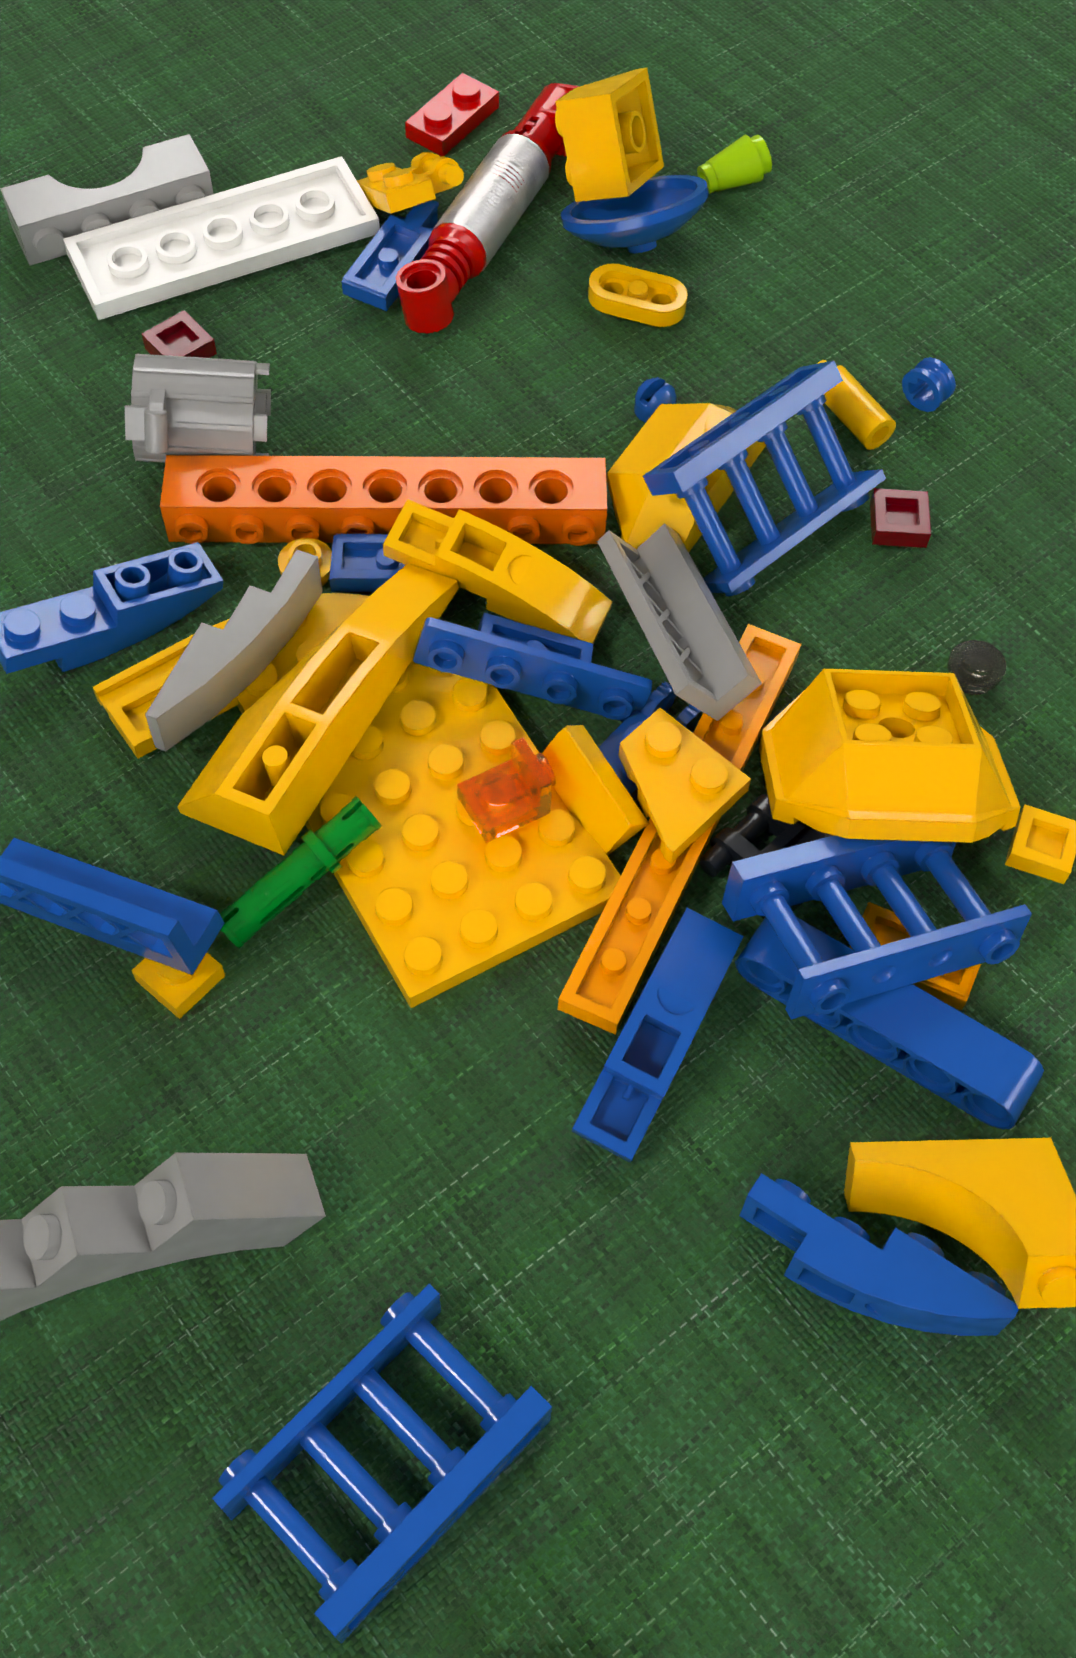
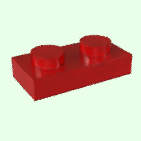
[405,73,499,157]

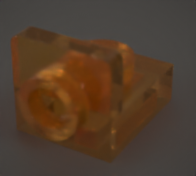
[457,737,556,843]

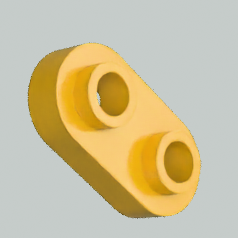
[588,263,688,327]

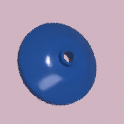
[561,175,709,253]

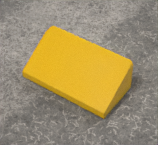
[536,725,650,856]

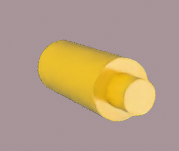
[817,360,896,450]

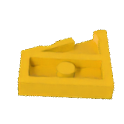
[618,708,751,863]

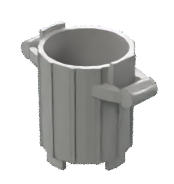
[125,354,271,463]

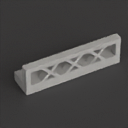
[597,523,762,721]

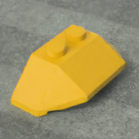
[607,403,766,552]

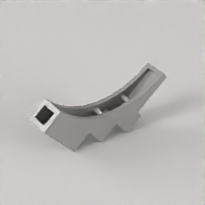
[0,1153,326,1321]

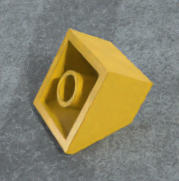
[555,68,664,202]

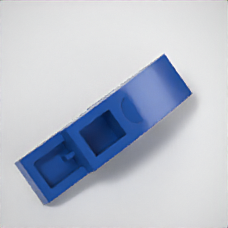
[0,542,223,674]
[571,908,744,1162]
[739,1173,1019,1336]

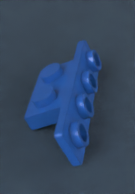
[413,613,652,721]

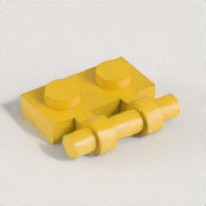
[357,152,464,214]

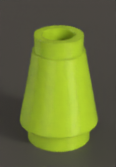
[697,134,772,194]

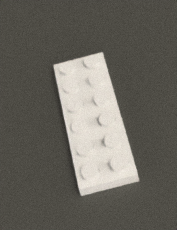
[63,156,380,320]

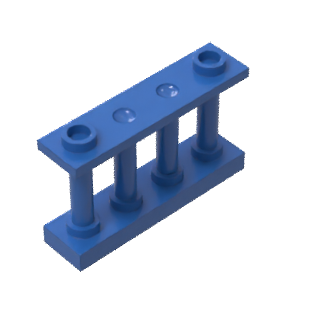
[643,361,886,596]
[722,835,1032,1020]
[212,1283,552,1644]

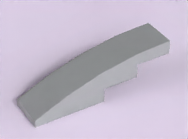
[145,550,323,751]

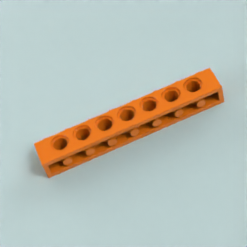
[160,455,607,546]

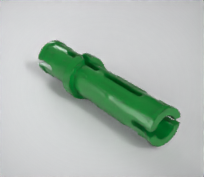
[220,796,382,949]

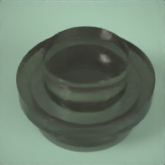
[947,640,1006,695]

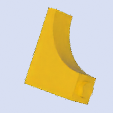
[844,1138,1076,1309]

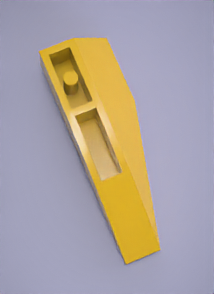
[177,564,459,856]

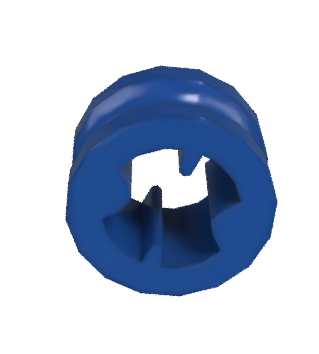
[902,357,956,412]

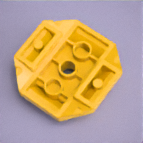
[759,669,1021,843]

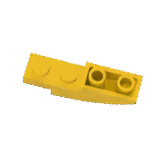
[383,499,613,644]

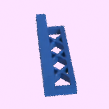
[0,838,225,975]

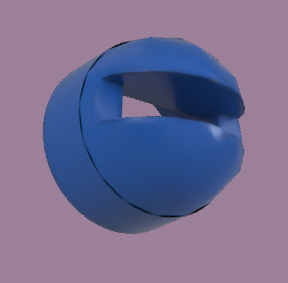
[634,377,677,423]

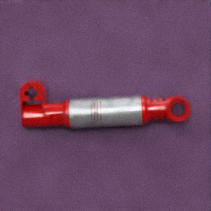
[395,83,580,334]

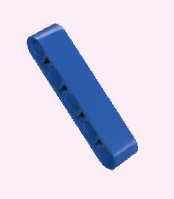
[735,917,1044,1129]

